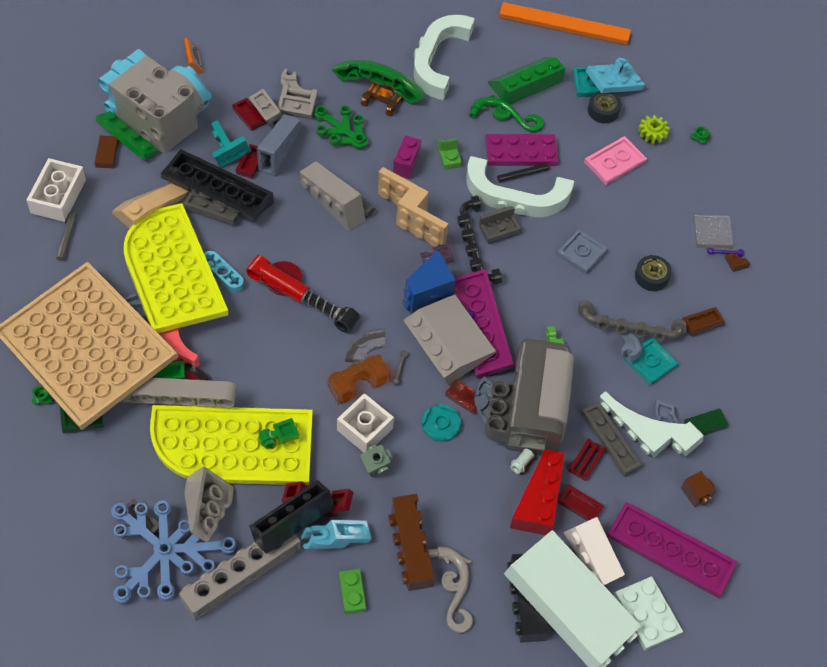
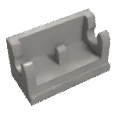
[249,89,282,128]

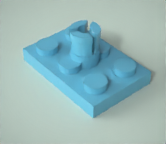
[586,58,645,93]

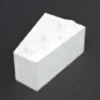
[563,517,625,585]

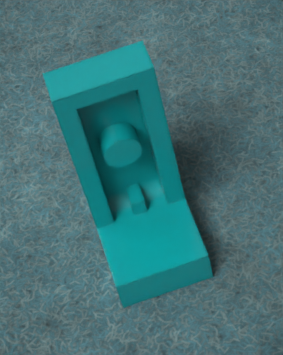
[211,120,251,168]

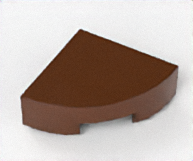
[725,253,750,272]

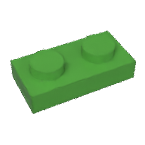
[339,569,366,614]

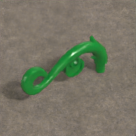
[469,95,544,133]

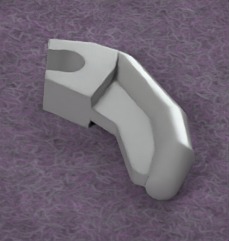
[281,68,309,99]

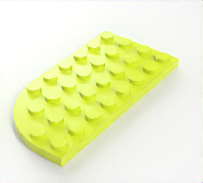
[124,203,228,333]
[150,405,313,485]

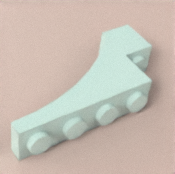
[600,391,704,458]

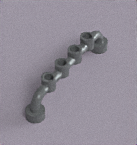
[578,301,687,341]

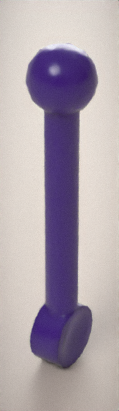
[707,247,745,257]

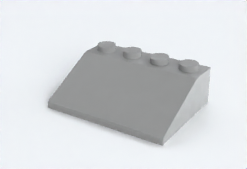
[403,294,497,385]

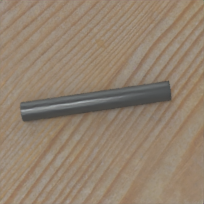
[56,212,77,261]

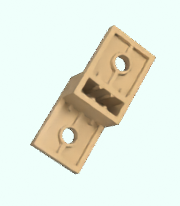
[378,167,448,250]

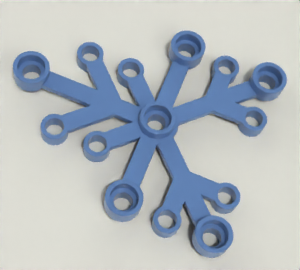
[111,500,237,604]

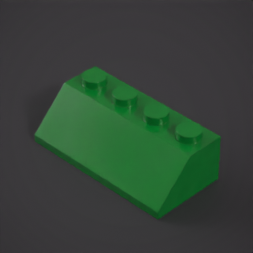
[488,57,565,104]

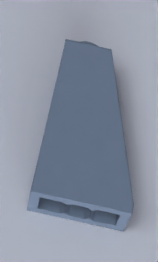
[257,114,301,177]

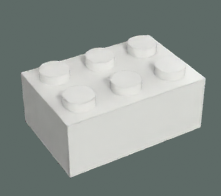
[27,158,86,222]

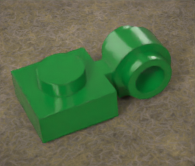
[258,418,299,449]

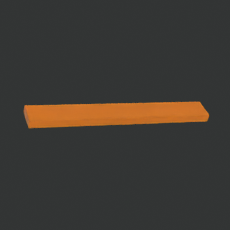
[499,2,631,45]

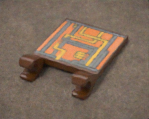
[361,82,402,116]

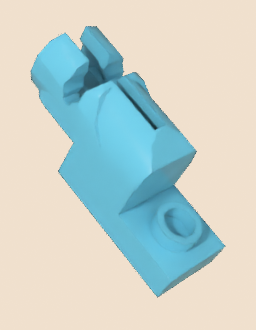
[301,520,371,550]

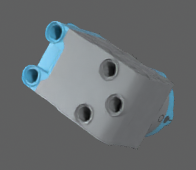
[98,49,212,153]

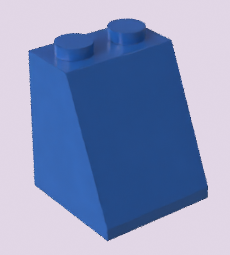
[403,251,455,314]

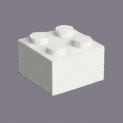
[337,393,394,453]

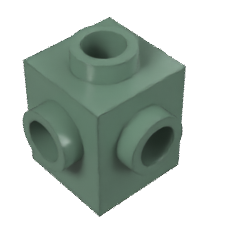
[360,444,393,476]

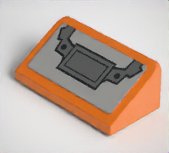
[184,38,204,74]

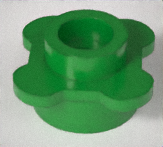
[690,126,711,144]
[32,385,52,405]

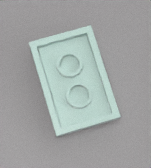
[614,576,683,651]

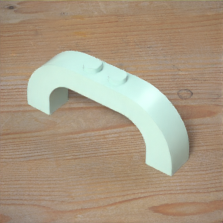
[414,15,475,100]
[466,156,574,217]

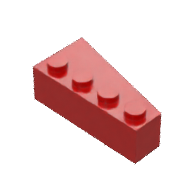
[510,449,565,535]

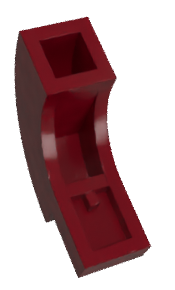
[281,481,354,517]

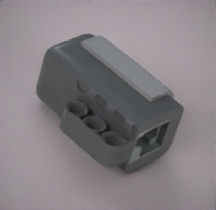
[485,339,574,456]

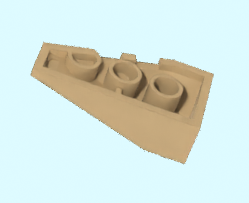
[111,183,190,229]

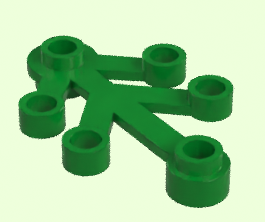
[314,105,368,150]

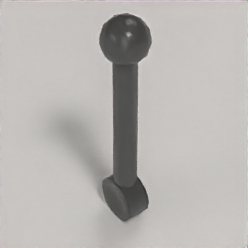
[392,351,408,385]

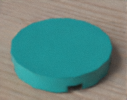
[421,404,461,442]

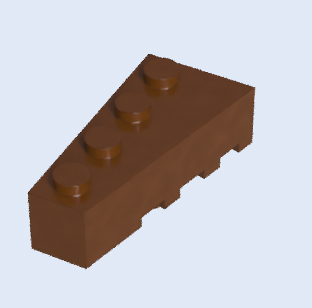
[388,493,434,591]

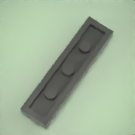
[581,402,642,476]

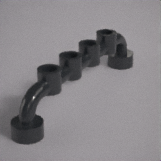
[457,195,502,284]

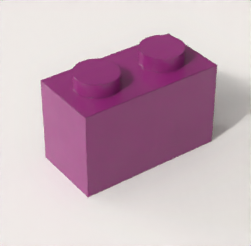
[393,135,422,179]

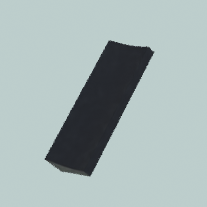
[161,149,274,222]

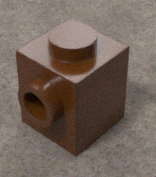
[681,471,715,507]

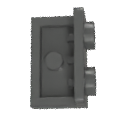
[479,206,521,243]

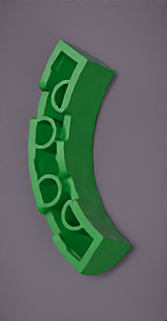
[332,60,424,105]

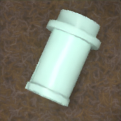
[510,449,534,474]

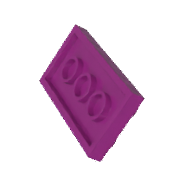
[485,134,558,166]

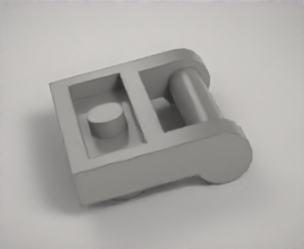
[278,84,318,118]

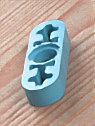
[204,251,244,293]

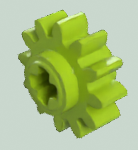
[638,115,670,144]

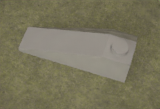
[184,466,234,542]

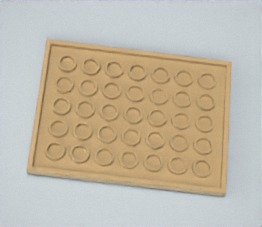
[0,262,179,430]

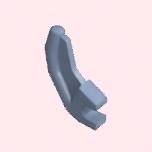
[619,330,642,362]

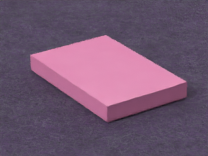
[584,136,647,185]

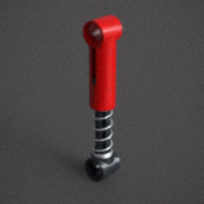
[245,255,360,333]

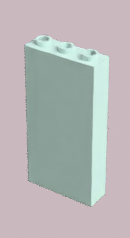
[504,530,641,667]

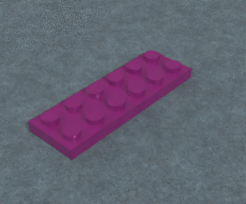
[454,269,515,378]
[607,502,737,598]

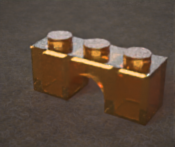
[328,354,391,405]

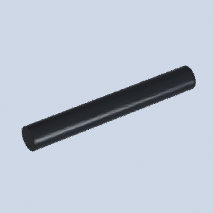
[497,163,549,182]

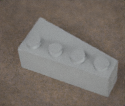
[299,161,366,232]

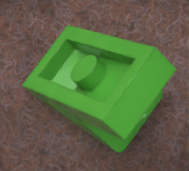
[436,138,462,169]

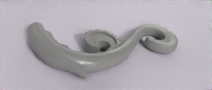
[427,547,473,634]

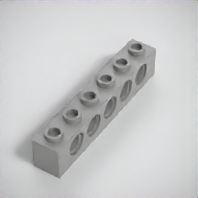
[179,535,301,620]

